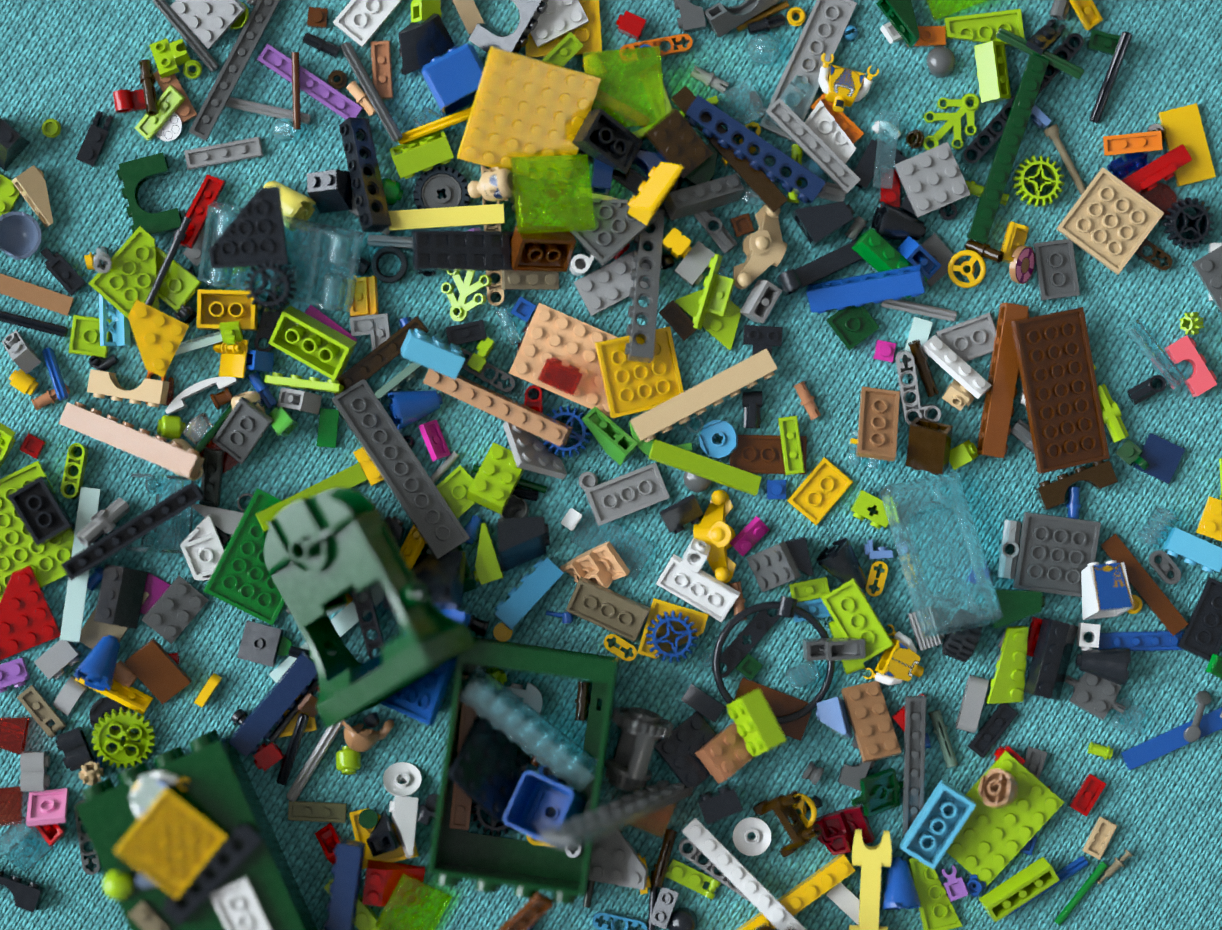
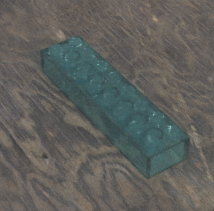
[459,666,598,793]

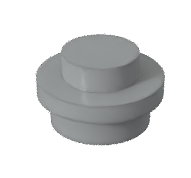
[579,472,598,490]

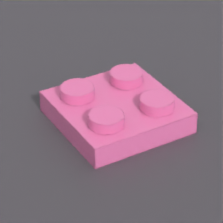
[26,788,69,827]

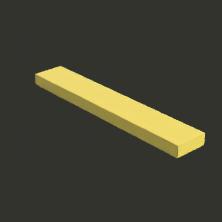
[389,204,505,231]

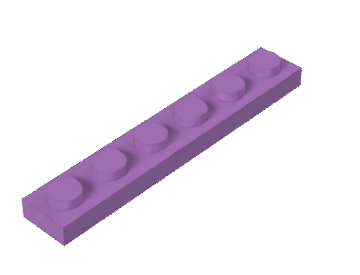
[257,44,363,120]

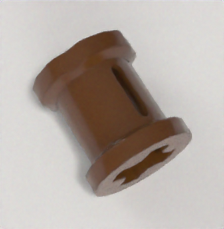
[210,387,233,410]

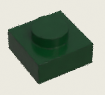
[736,654,763,680]

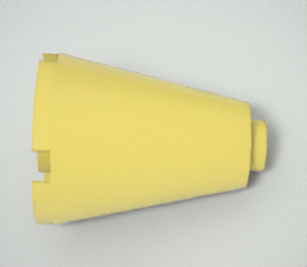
[264,180,316,231]

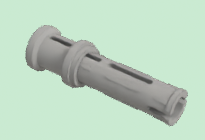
[93,246,111,273]

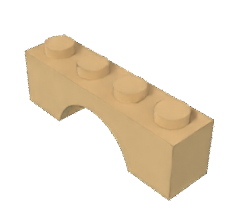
[87,369,169,408]

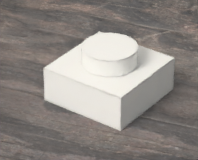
[880,22,903,44]

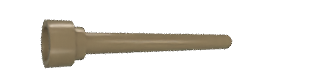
[1043,124,1086,195]

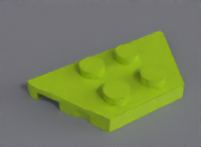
[675,288,741,351]

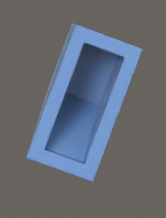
[816,697,852,738]

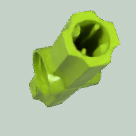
[1097,384,1129,443]

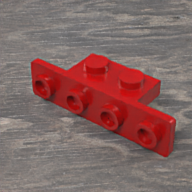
[1121,144,1192,193]

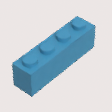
[494,558,563,630]

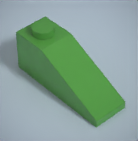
[269,407,299,437]
[582,407,638,466]

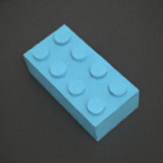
[899,780,976,870]

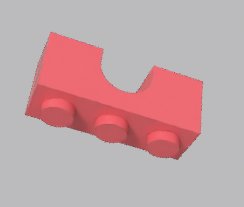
[1164,335,1217,397]

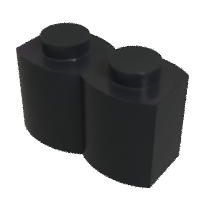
[56,726,95,772]

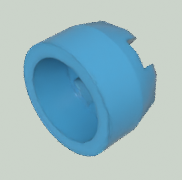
[842,25,858,41]

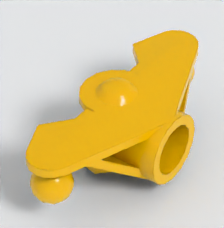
[693,490,736,583]

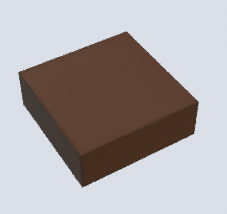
[730,213,755,238]

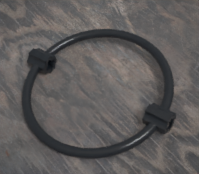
[712,596,835,724]

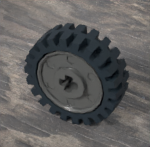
[414,166,471,209]

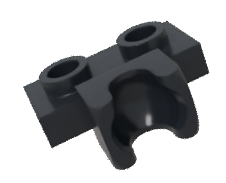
[743,325,783,357]

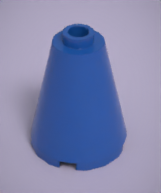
[387,390,443,430]
[74,635,120,691]
[882,857,921,910]

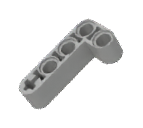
[895,350,941,425]

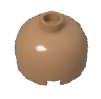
[979,768,1018,808]

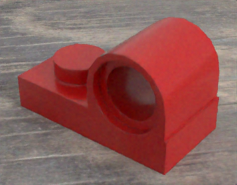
[113,89,146,114]

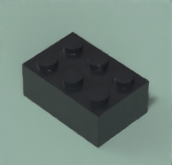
[8,476,75,546]

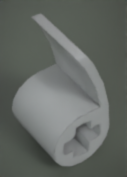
[53,676,88,716]

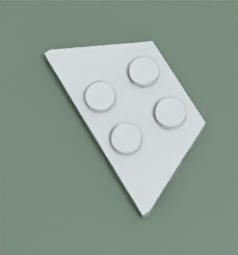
[180,514,225,581]

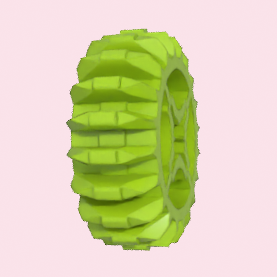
[1012,155,1065,207]

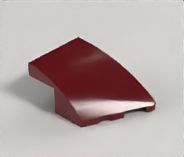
[814,804,875,856]

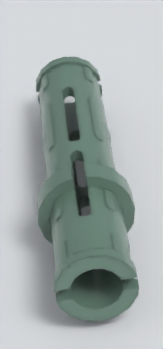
[929,709,958,768]

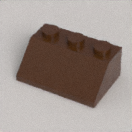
[511,225,576,272]

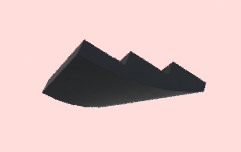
[399,13,455,75]

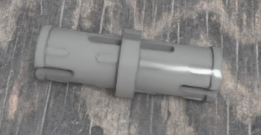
[690,65,729,94]

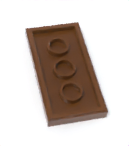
[729,435,807,475]
[734,677,812,741]

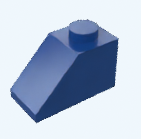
[896,236,942,279]
[246,350,274,372]

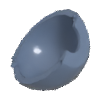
[0,211,42,260]

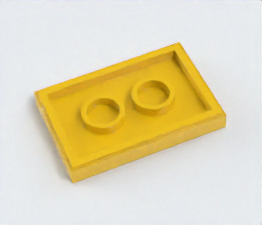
[787,457,853,526]

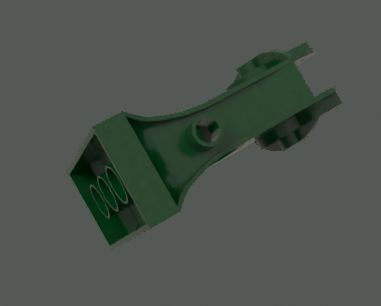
[264,487,476,728]

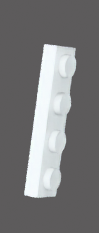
[922,335,992,399]

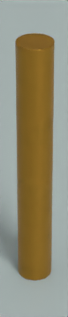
[736,0,790,32]

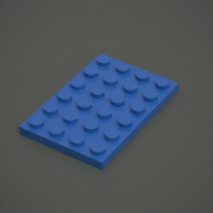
[379,609,472,726]

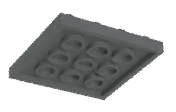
[1013,512,1101,597]

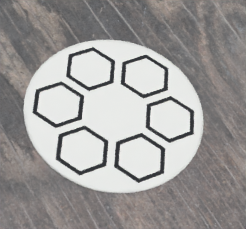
[156,112,182,141]

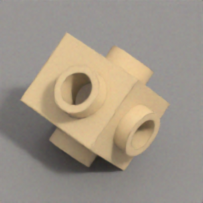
[942,379,975,411]

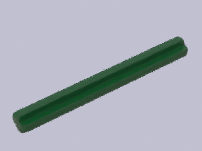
[996,28,1084,79]

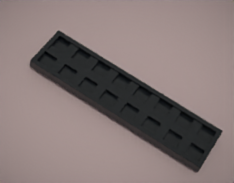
[412,230,524,271]

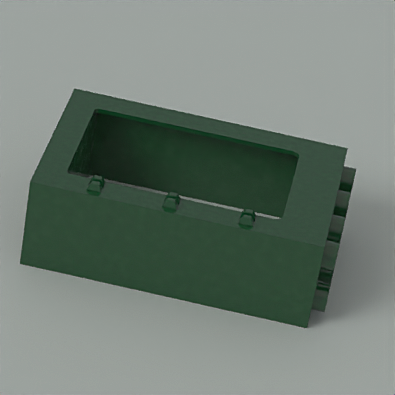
[427,637,620,904]

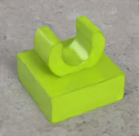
[219,321,243,345]

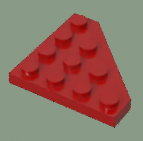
[0,565,61,660]

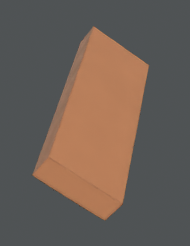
[371,41,393,99]

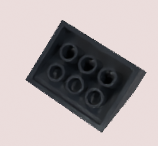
[383,551,466,613]

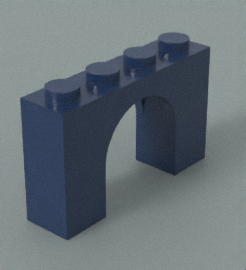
[589,149,668,205]

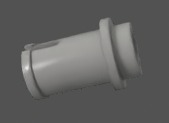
[845,216,867,241]

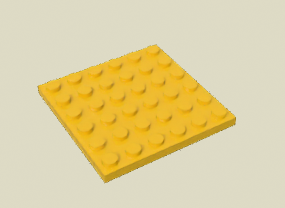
[457,46,601,188]

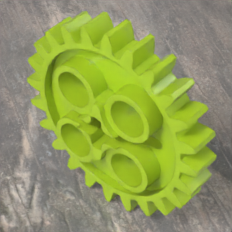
[92,707,155,769]

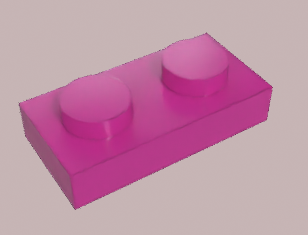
[418,419,451,461]
[730,516,770,556]

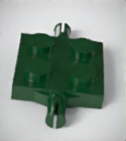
[851,768,904,817]

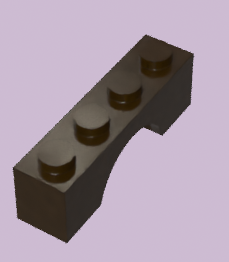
[1035,460,1118,510]

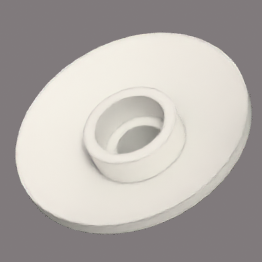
[383,762,421,797]
[733,817,771,856]

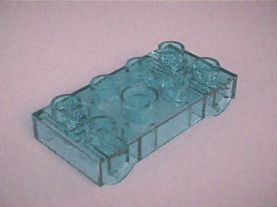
[198,201,364,312]

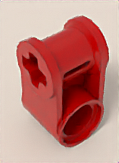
[524,385,543,413]

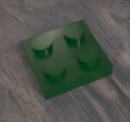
[826,305,880,351]

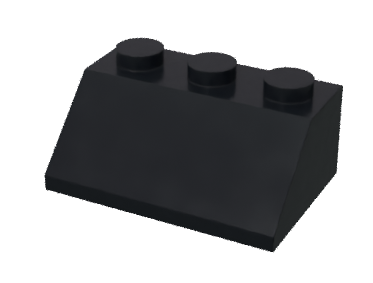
[94,564,148,629]

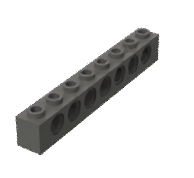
[625,209,665,363]

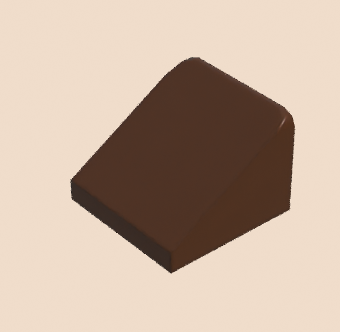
[298,693,318,718]

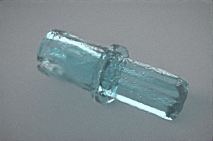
[496,307,521,345]

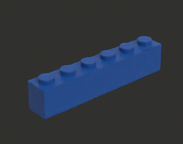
[806,264,926,313]

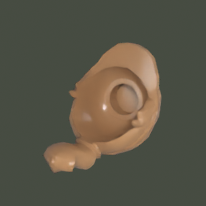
[342,719,395,752]

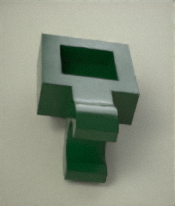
[1116,439,1150,471]

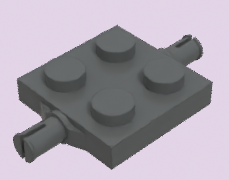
[1064,672,1126,721]

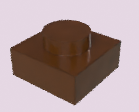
[307,7,328,29]

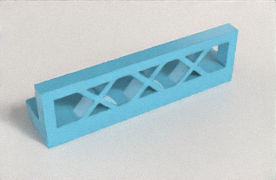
[99,294,131,347]

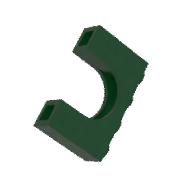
[117,152,183,237]

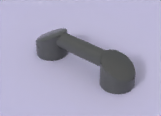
[1183,691,1212,743]

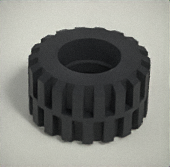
[942,609,983,663]

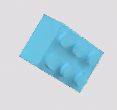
[400,328,465,380]

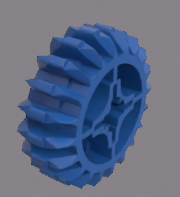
[542,406,592,458]
[646,611,698,663]

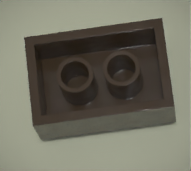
[644,108,713,178]

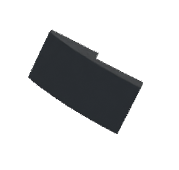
[681,684,726,722]

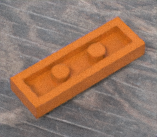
[810,93,864,144]
[1103,131,1163,156]

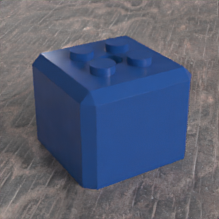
[422,43,485,117]
[503,770,586,849]

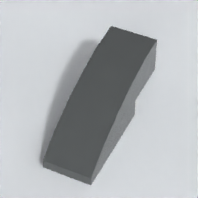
[803,638,865,661]

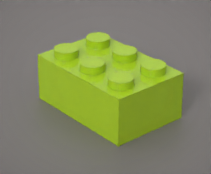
[467,442,525,515]
[726,688,787,757]

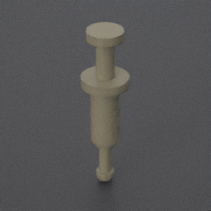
[1097,849,1133,885]

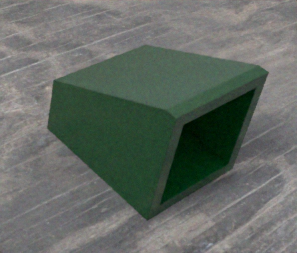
[988,589,1045,628]

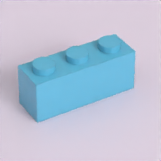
[1163,528,1222,574]

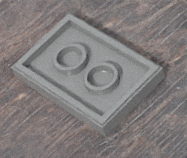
[935,312,996,362]

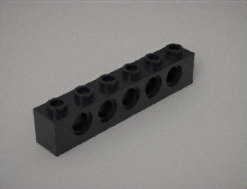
[339,117,391,232]
[162,822,265,926]

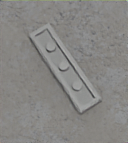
[184,137,263,170]

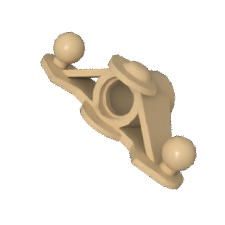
[733,205,787,289]

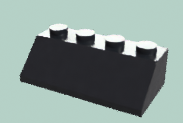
[1024,617,1078,701]

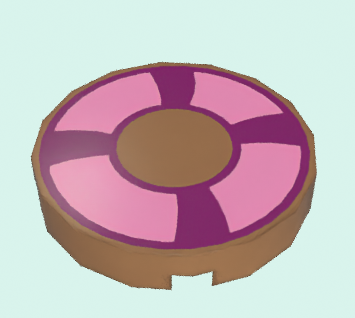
[1009,245,1035,284]

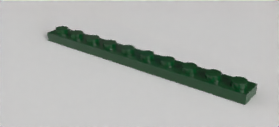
[966,54,1049,244]

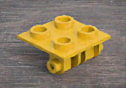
[213,339,248,378]

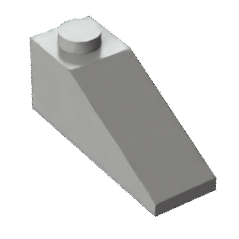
[191,503,244,538]

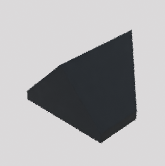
[366,809,401,857]

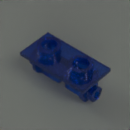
[1107,152,1147,179]

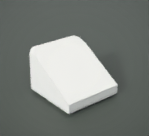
[561,508,583,531]

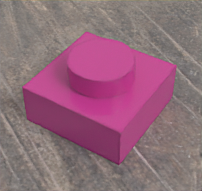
[873,340,896,363]

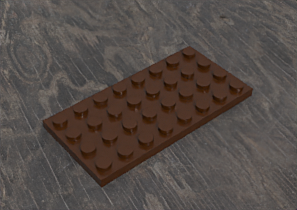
[1011,307,1110,474]

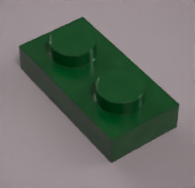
[1086,29,1121,56]

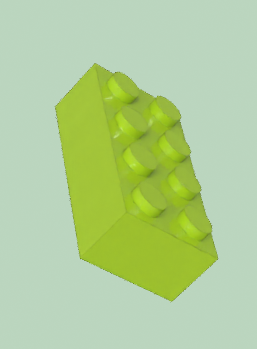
[268,306,357,381]

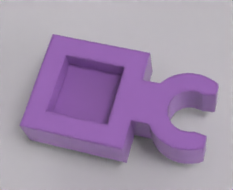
[942,865,969,902]

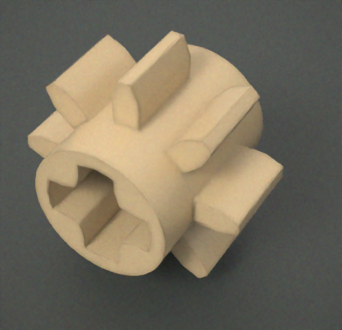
[79,761,104,786]

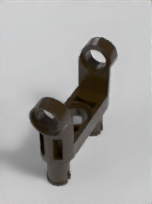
[752,791,822,858]

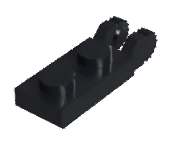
[1025,18,1066,55]
[76,111,114,167]

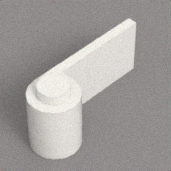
[569,254,594,276]

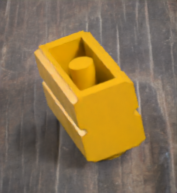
[662,228,692,259]

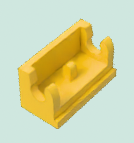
[1000,221,1029,263]

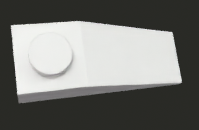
[389,796,418,859]

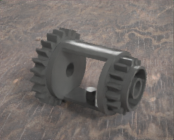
[605,706,674,791]

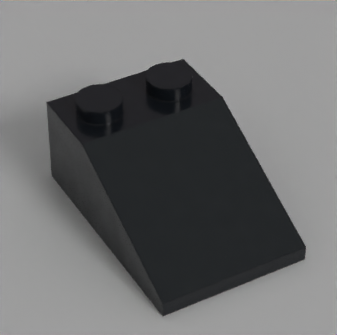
[572,108,643,174]

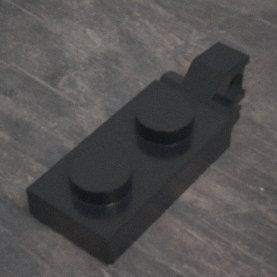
[40,248,87,296]

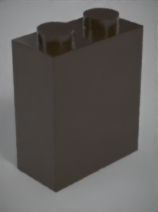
[906,417,953,475]

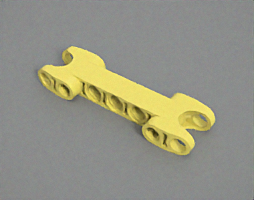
[849,829,892,930]

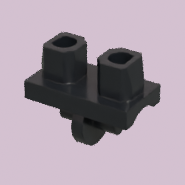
[418,794,438,826]

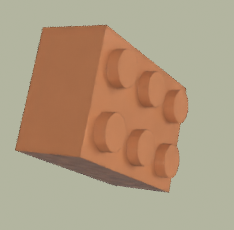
[695,721,753,784]

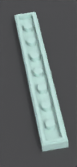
[60,487,101,642]
[269,582,385,683]

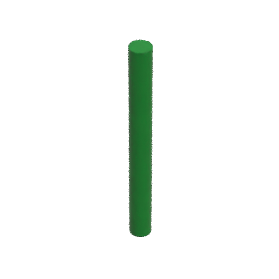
[1054,861,1108,926]

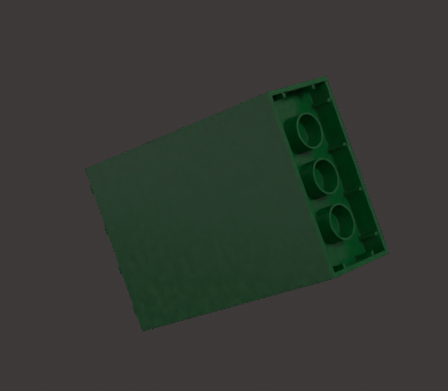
[75,730,318,930]

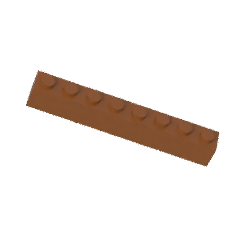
[977,303,1029,458]

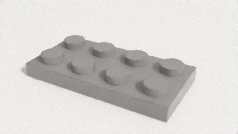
[574,252,650,316]
[584,462,670,526]

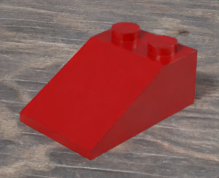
[362,860,425,907]

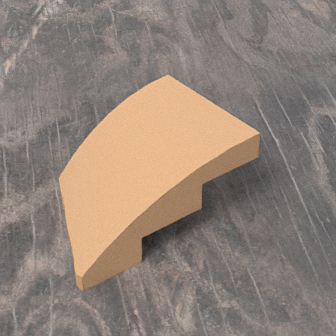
[559,541,630,588]

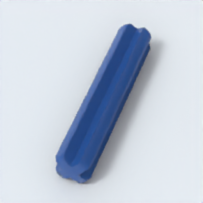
[42,347,69,401]

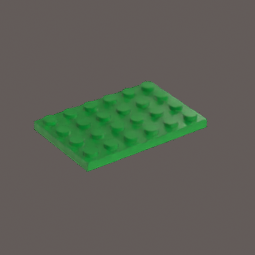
[203,488,285,626]

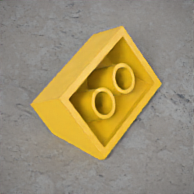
[628,162,684,226]

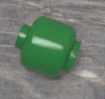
[382,178,403,205]

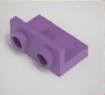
[0,657,30,693]

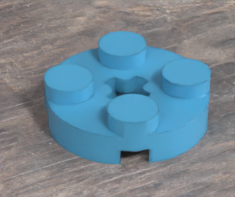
[699,420,738,458]

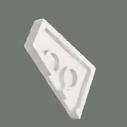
[804,100,856,164]

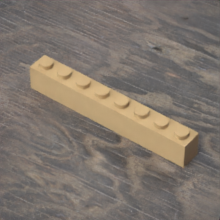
[629,348,777,443]

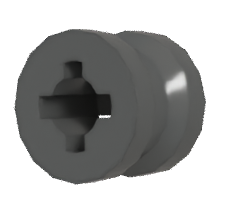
[802,761,824,785]

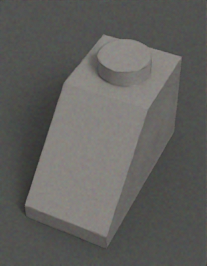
[277,387,322,414]

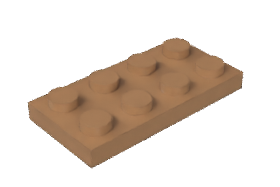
[856,386,900,461]
[841,681,901,763]

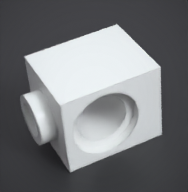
[681,538,711,573]
[1076,623,1100,650]

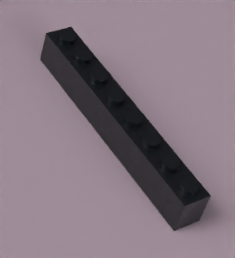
[60,480,205,581]

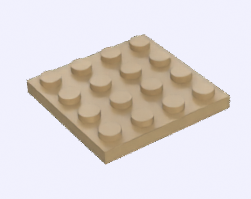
[1056,167,1164,275]

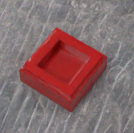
[19,433,46,459]

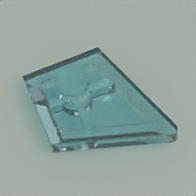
[413,107,444,127]

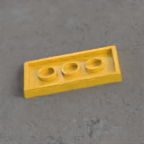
[1158,103,1216,187]

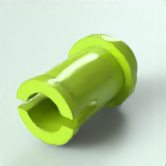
[1087,741,1113,760]

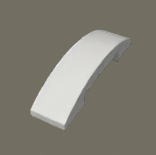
[165,377,239,415]

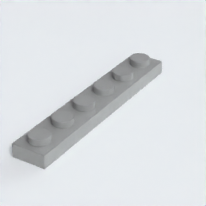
[765,98,861,194]

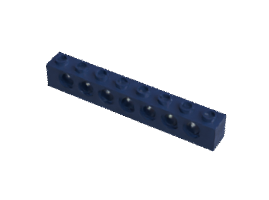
[684,95,826,204]

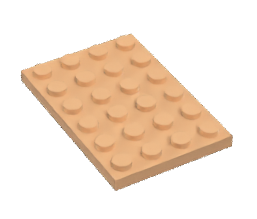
[508,303,619,419]

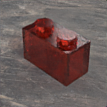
[537,357,583,396]

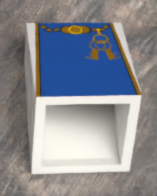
[1081,560,1134,620]

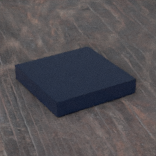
[1133,433,1185,484]

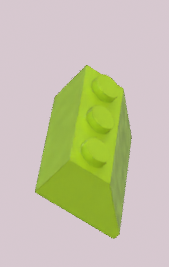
[390,129,454,179]

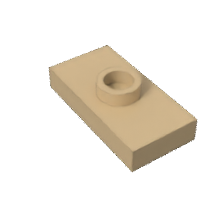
[1082,816,1117,860]

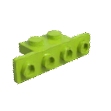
[692,254,735,330]

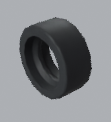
[371,246,408,284]

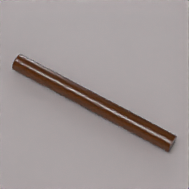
[291,52,301,130]

